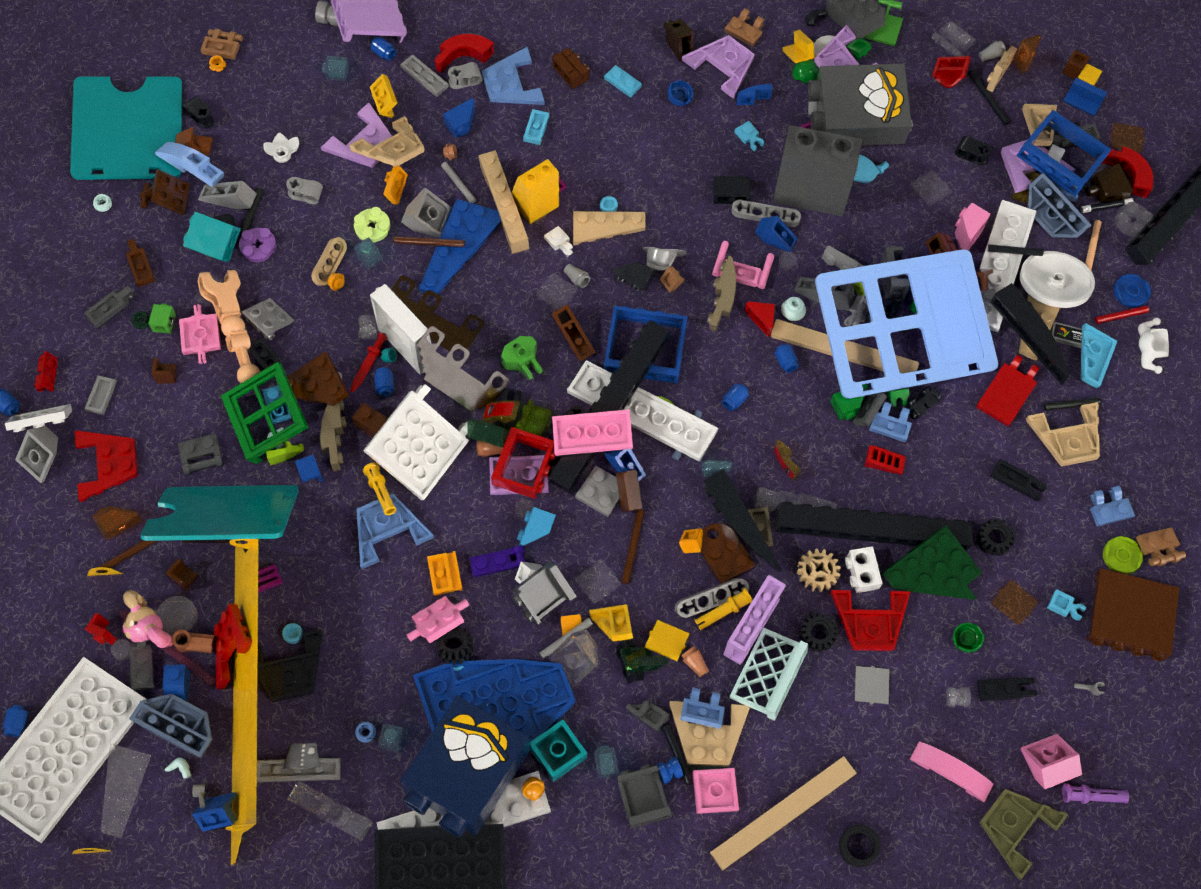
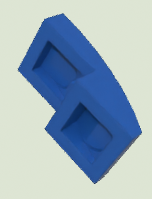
[736,84,772,105]

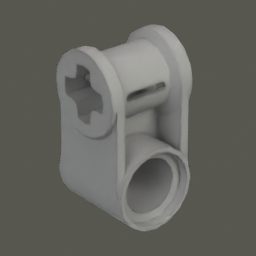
[448,62,482,89]
[286,177,323,204]

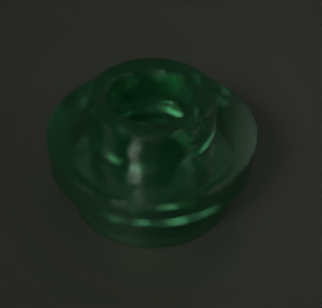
[131,311,150,329]

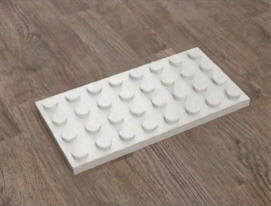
[0,657,146,843]

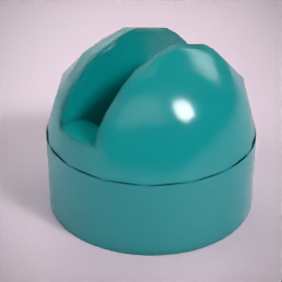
[381,348,397,363]

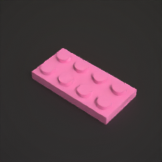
[552,409,633,456]

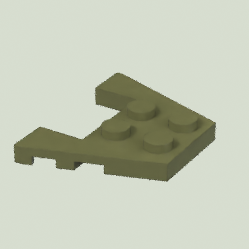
[979,789,1068,880]

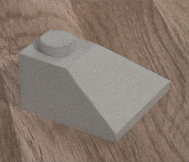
[401,188,452,238]
[15,426,58,483]

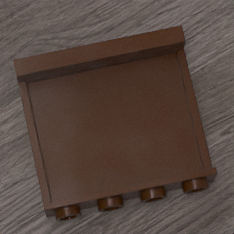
[1086,568,1180,661]

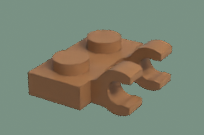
[724,8,765,47]

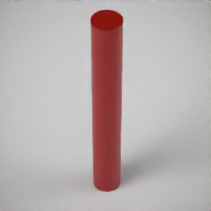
[1095,305,1149,324]

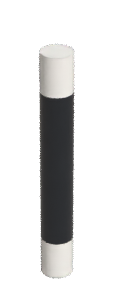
[1080,198,1134,213]

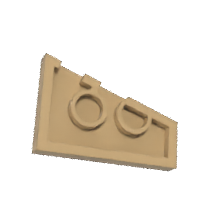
[987,46,1017,92]
[1022,104,1057,146]

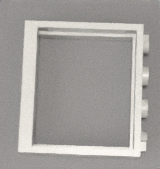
[370,284,431,375]

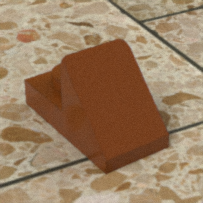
[175,127,213,156]

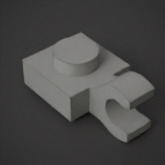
[844,296,869,327]

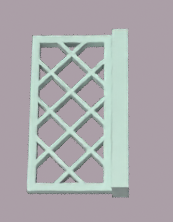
[730,628,808,721]

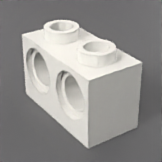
[845,546,882,593]

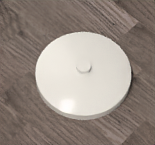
[1020,251,1095,308]

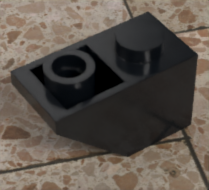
[611,262,657,292]

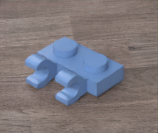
[869,402,912,442]
[1090,486,1135,527]
[680,687,725,729]

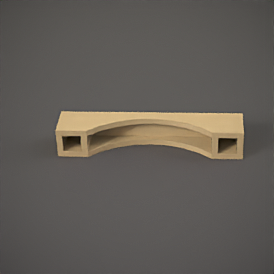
[479,150,529,254]

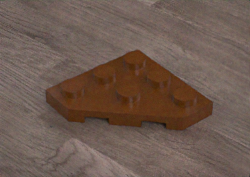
[287,351,349,406]

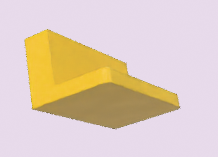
[782,30,815,63]

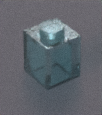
[322,56,350,81]
[354,237,382,270]
[378,724,406,753]
[593,745,619,779]

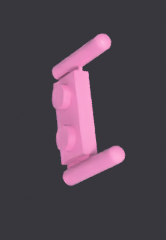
[712,241,774,289]

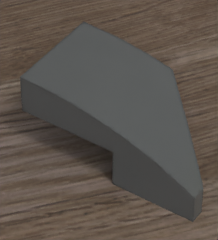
[625,701,670,733]

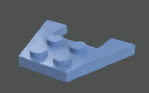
[482,47,545,105]
[357,493,434,570]

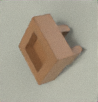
[660,266,685,293]

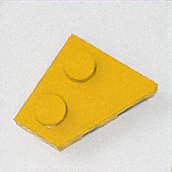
[589,604,633,642]

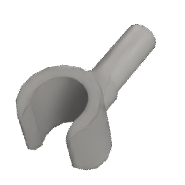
[1074,682,1105,696]
[192,784,206,808]

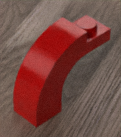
[435,34,494,73]
[1102,146,1153,198]

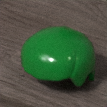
[792,59,820,84]
[952,622,984,653]

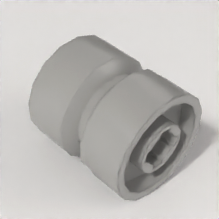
[315,0,338,26]

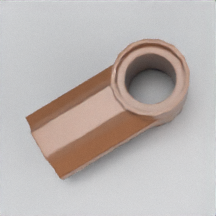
[172,630,215,654]

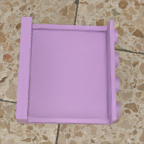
[331,0,407,43]

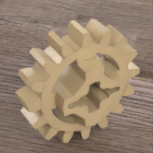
[797,549,841,592]

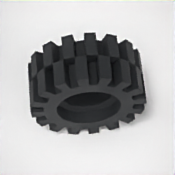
[977,518,1016,556]
[800,613,838,652]
[436,626,473,665]

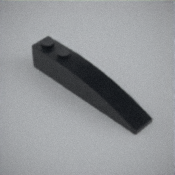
[990,283,1070,385]
[704,469,782,572]

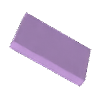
[489,455,549,495]

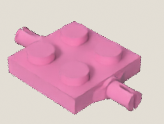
[179,304,221,364]
[406,596,470,643]

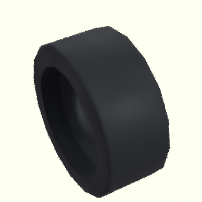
[838,825,881,867]

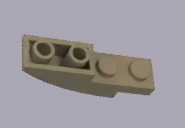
[707,256,736,332]
[320,400,347,471]

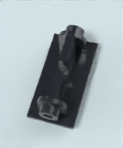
[905,386,941,419]
[616,640,645,684]

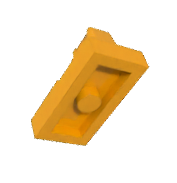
[383,165,408,204]

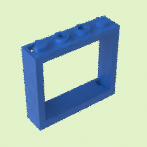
[1016,110,1112,197]
[604,306,688,384]

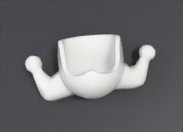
[1138,318,1169,374]

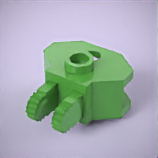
[501,336,543,380]

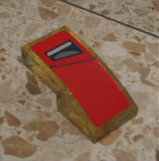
[482,401,520,424]
[774,439,801,481]

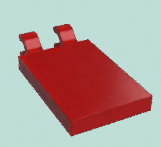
[976,355,1039,427]

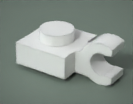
[544,226,573,257]

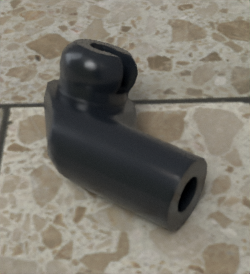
[805,9,826,26]

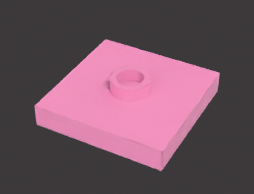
[692,768,739,814]

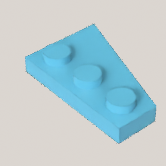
[1081,323,1117,389]

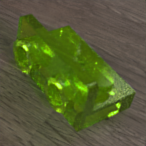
[515,400,552,437]

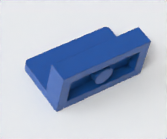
[1063,78,1107,116]
[192,792,237,832]

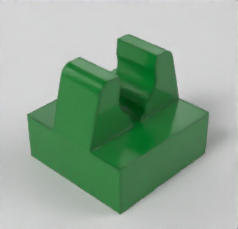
[847,38,871,61]
[885,388,910,407]

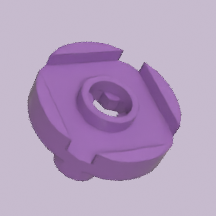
[239,228,277,262]

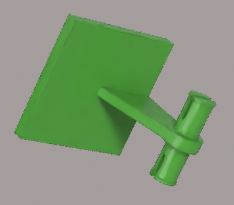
[863,0,903,47]

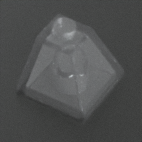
[549,629,598,689]

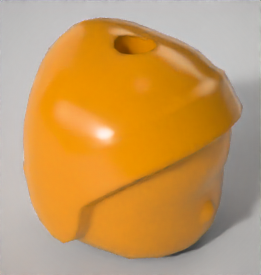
[522,777,545,801]

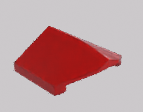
[932,56,971,88]

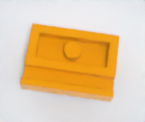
[427,551,463,596]

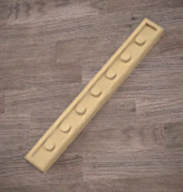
[771,319,919,374]
[710,756,857,871]

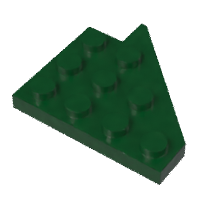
[881,525,982,600]

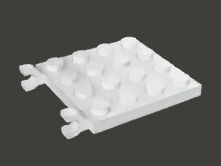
[363,384,473,500]

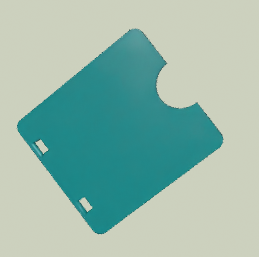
[70,77,182,180]
[140,485,299,541]

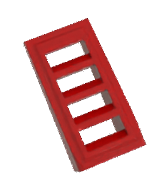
[864,445,906,475]

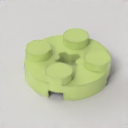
[354,207,391,243]

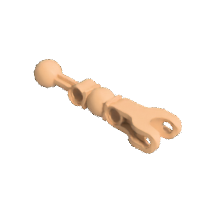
[198,270,261,384]

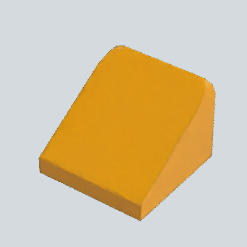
[679,528,703,554]
[561,614,583,639]

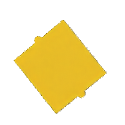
[645,620,690,661]

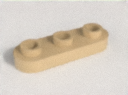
[312,237,347,286]

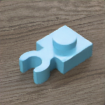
[735,121,764,151]
[1047,589,1086,621]

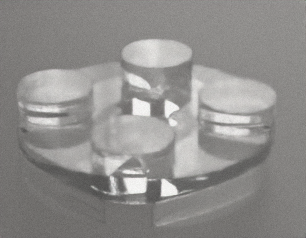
[1115,202,1153,237]

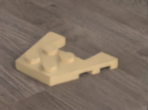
[349,116,424,167]
[1026,402,1100,467]
[669,701,750,767]

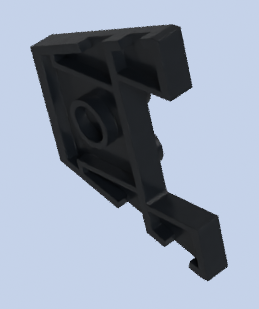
[257,629,323,703]

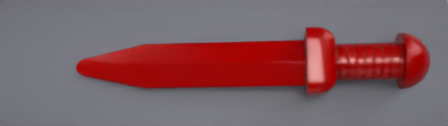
[350,332,388,393]

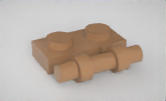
[200,29,243,60]
[1136,527,1186,566]

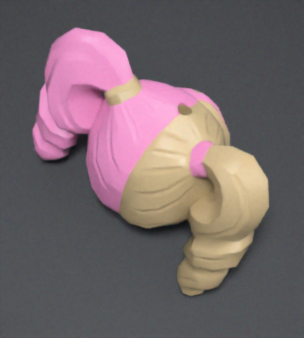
[123,590,173,648]

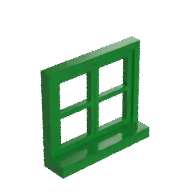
[221,362,309,464]

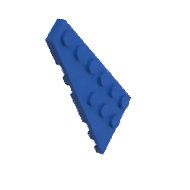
[419,199,501,294]

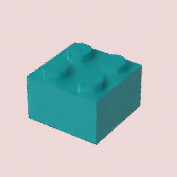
[530,720,587,782]

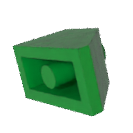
[830,384,868,421]

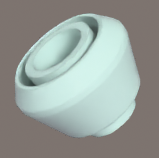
[781,297,806,321]

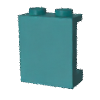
[183,212,241,262]

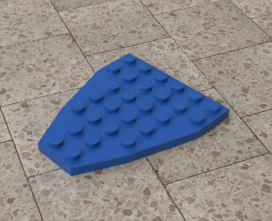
[413,659,576,742]

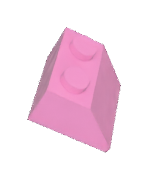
[955,203,990,250]
[1021,734,1082,789]

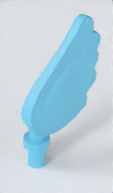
[853,155,889,183]

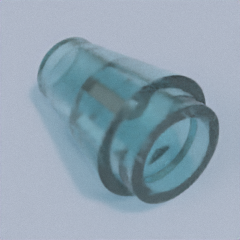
[701,459,731,477]

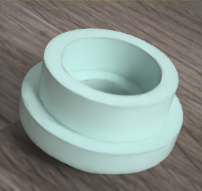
[93,194,112,212]

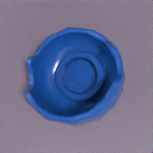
[667,79,694,107]

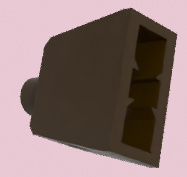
[664,19,694,61]
[1085,163,1133,203]

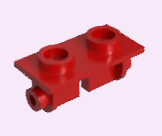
[34,351,58,392]

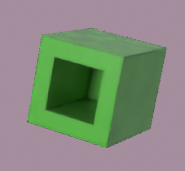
[149,303,176,334]

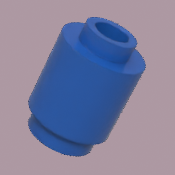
[370,36,397,61]
[774,344,799,373]
[374,367,395,397]
[721,384,749,411]
[0,388,20,416]
[2,705,28,737]

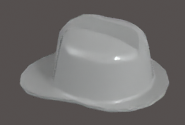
[643,247,687,271]

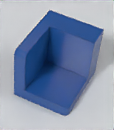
[295,455,323,482]

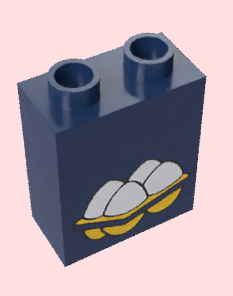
[400,695,530,837]

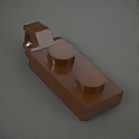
[126,239,156,288]

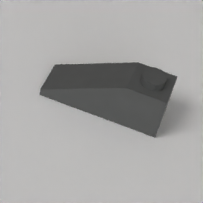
[794,277,855,311]

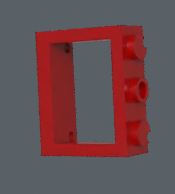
[491,427,556,499]

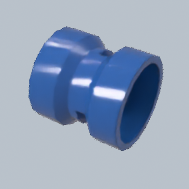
[656,757,683,784]

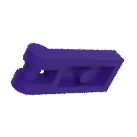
[470,545,527,578]

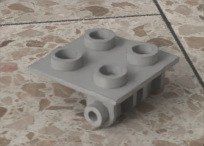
[242,298,295,340]

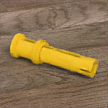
[363,462,396,516]
[695,588,753,631]

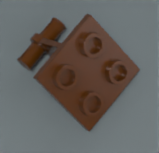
[140,169,190,215]

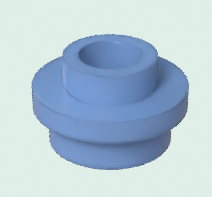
[355,722,376,743]

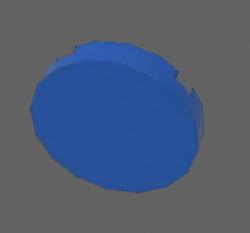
[1113,274,1151,308]

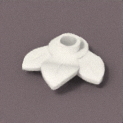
[264,133,299,163]

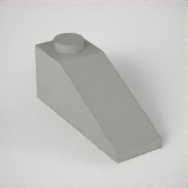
[198,181,257,209]

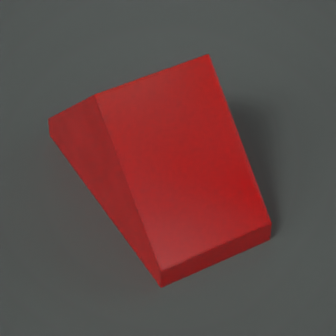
[744,301,775,337]

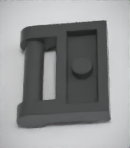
[178,433,223,475]

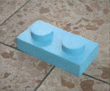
[604,65,642,98]
[523,109,549,145]

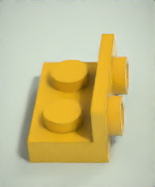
[370,74,397,118]

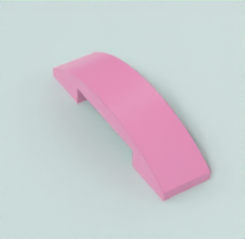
[910,741,993,802]

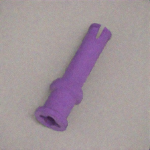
[1062,783,1129,804]

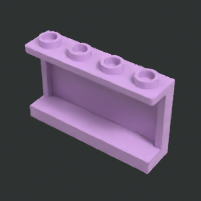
[723,575,786,665]

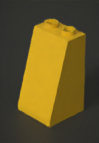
[512,159,559,224]

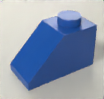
[443,98,475,138]
[755,216,798,253]
[603,449,646,481]
[163,665,191,702]

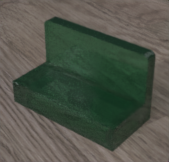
[467,419,510,448]
[620,647,668,672]

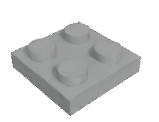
[575,465,620,517]

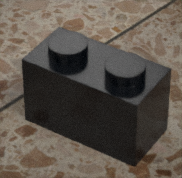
[713,176,751,204]

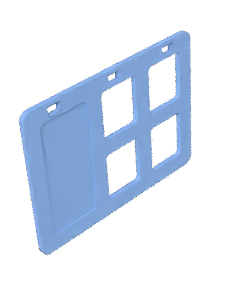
[815,249,998,399]

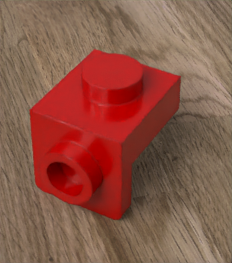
[85,613,117,646]

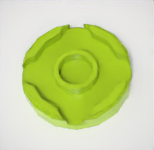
[1103,536,1143,575]

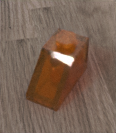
[92,506,143,541]

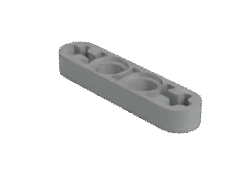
[731,200,801,227]
[675,578,749,618]

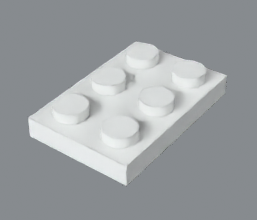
[5,404,72,432]

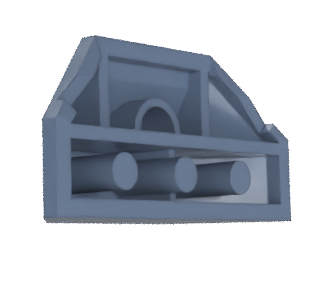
[1028,173,1092,238]
[129,694,213,758]

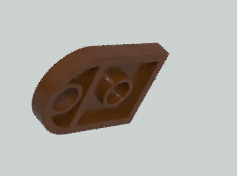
[701,523,755,584]

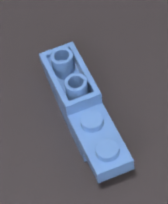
[155,142,224,187]

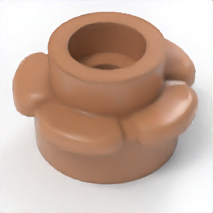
[443,143,457,161]

